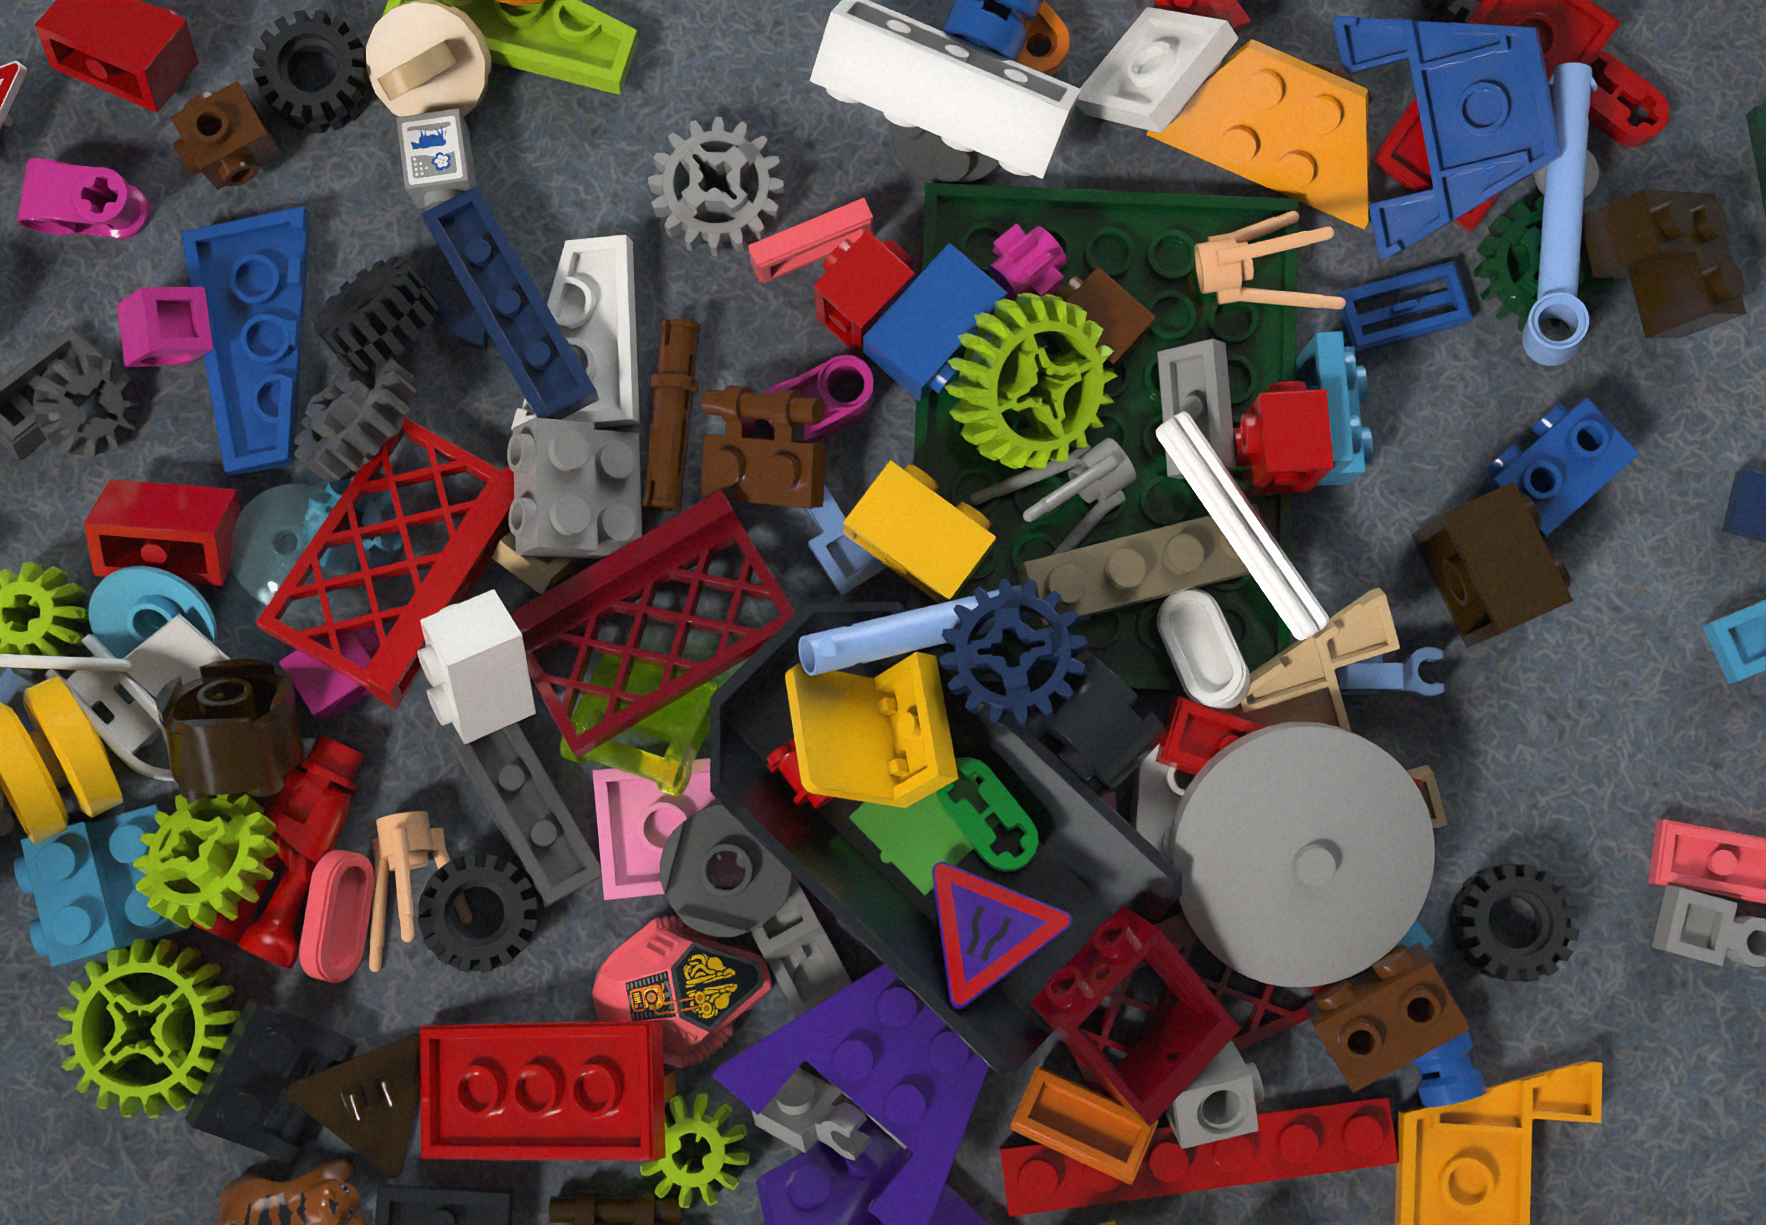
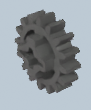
[294,356,416,481]

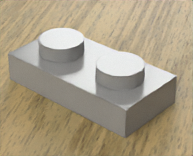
[1157,339,1237,479]

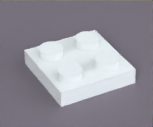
[1076,7,1239,133]

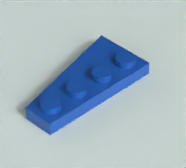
[181,206,310,477]

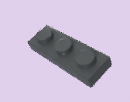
[449,722,602,909]

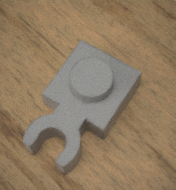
[1652,885,1766,967]

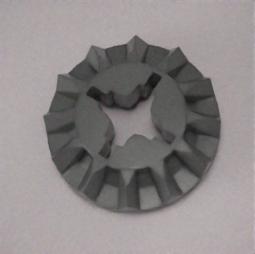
[33,354,141,457]

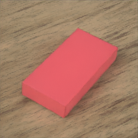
[748,198,873,284]

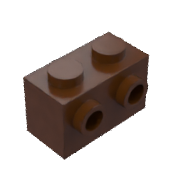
[1305,942,1471,1093]

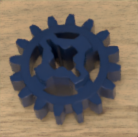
[940,578,1089,728]

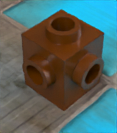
[170,81,283,190]

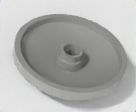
[1168,722,1435,987]

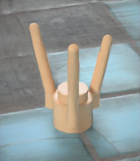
[1194,211,1346,309]
[369,811,473,972]

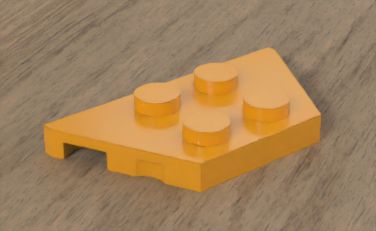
[1146,39,1371,230]

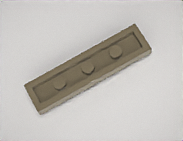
[1016,504,1261,631]

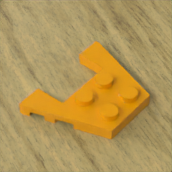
[1394,1060,1602,1225]

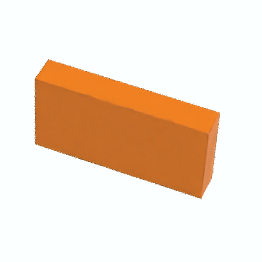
[1010,1065,1159,1186]

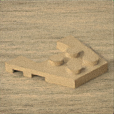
[1225,588,1448,828]

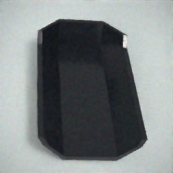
[710,602,1183,1073]

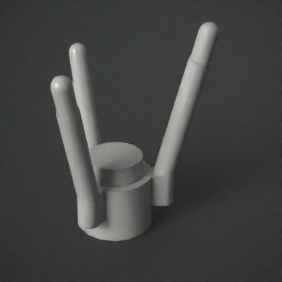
[969,438,1136,555]

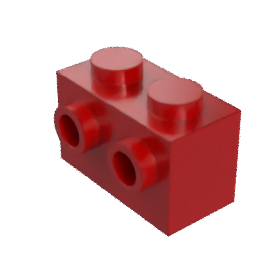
[35,0,199,113]
[814,230,915,360]
[1233,381,1334,497]
[84,479,244,586]

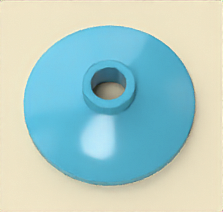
[88,566,217,659]

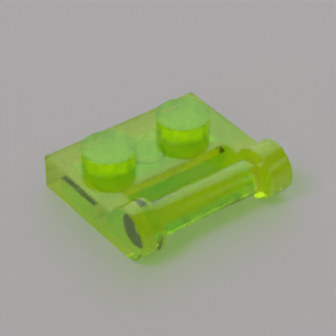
[560,654,720,796]

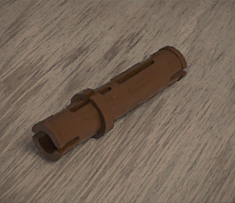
[641,319,701,512]

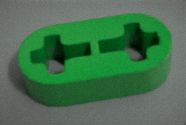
[936,757,1038,873]

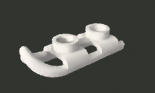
[45,634,175,781]

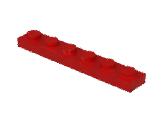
[999,1095,1399,1217]

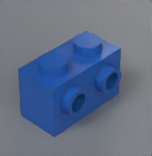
[863,243,1008,402]
[1477,397,1639,539]

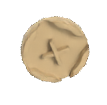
[366,0,491,118]

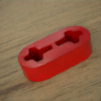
[1588,50,1669,148]

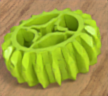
[945,293,1118,469]
[55,939,240,1118]

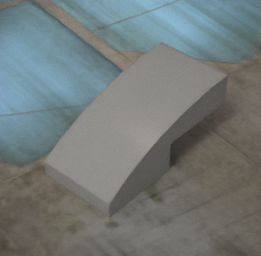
[750,880,853,1018]

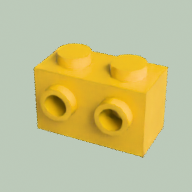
[843,460,996,604]

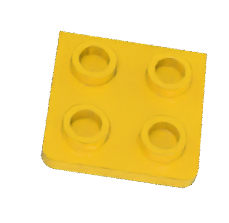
[785,651,959,808]

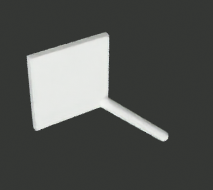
[0,613,230,698]

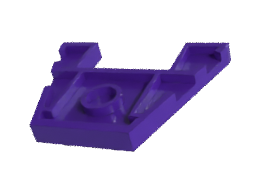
[712,963,989,1225]
[756,1115,990,1225]

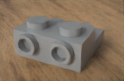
[507,417,642,560]

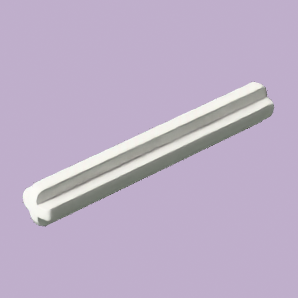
[1156,411,1329,641]

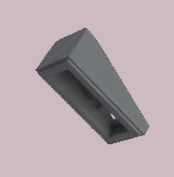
[0,325,104,461]

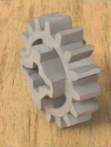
[648,117,785,256]

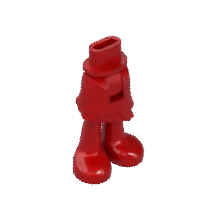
[192,734,365,969]

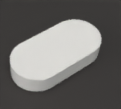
[1157,588,1250,712]

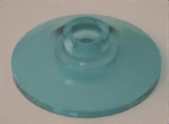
[230,484,358,611]

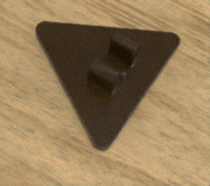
[286,1033,420,1178]

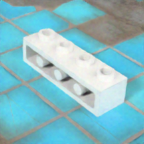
[810,0,1082,179]

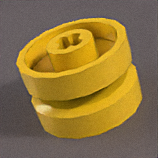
[0,675,123,846]

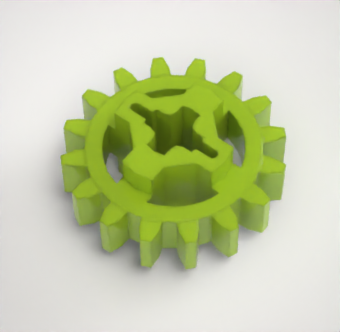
[133,793,279,929]

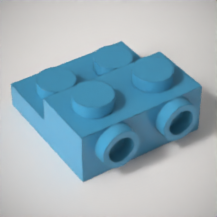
[1295,331,1373,486]
[14,804,195,967]

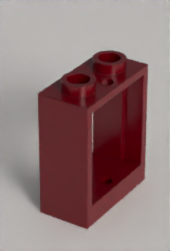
[1030,905,1241,1127]

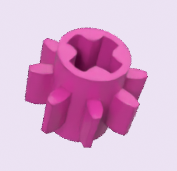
[988,224,1068,301]

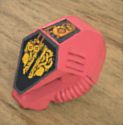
[592,916,772,1068]

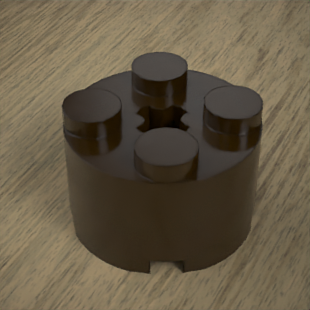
[156,658,305,800]

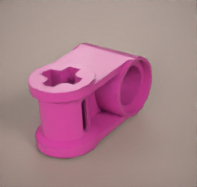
[17,158,151,239]
[762,355,876,443]

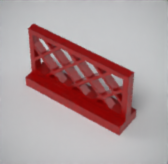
[256,416,514,710]

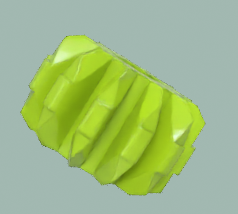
[0,562,89,672]
[640,1092,750,1208]

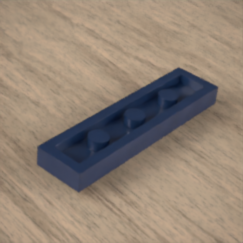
[421,186,599,420]

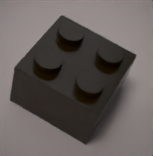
[1412,482,1573,648]

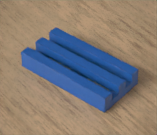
[1334,261,1473,355]

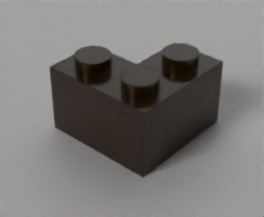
[1582,189,1747,338]

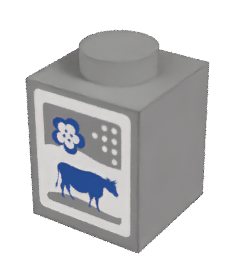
[396,108,477,211]

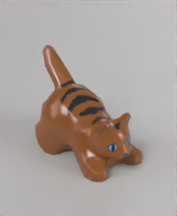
[213,1157,367,1225]

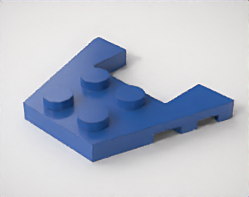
[1333,16,1562,260]

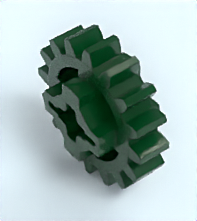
[1474,196,1615,335]

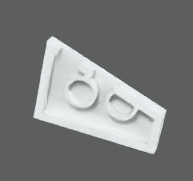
[511,235,640,430]

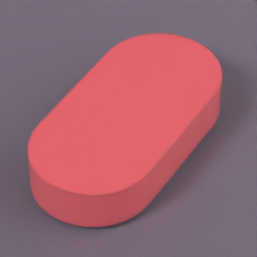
[299,850,375,983]

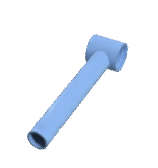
[1522,63,1598,366]
[798,574,1092,676]

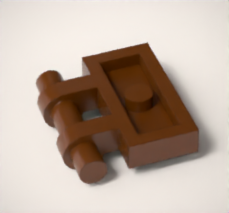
[701,385,826,509]

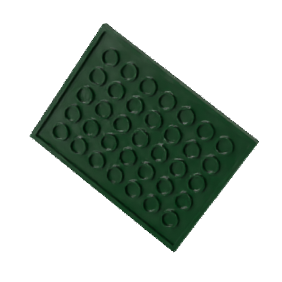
[907,183,1299,693]

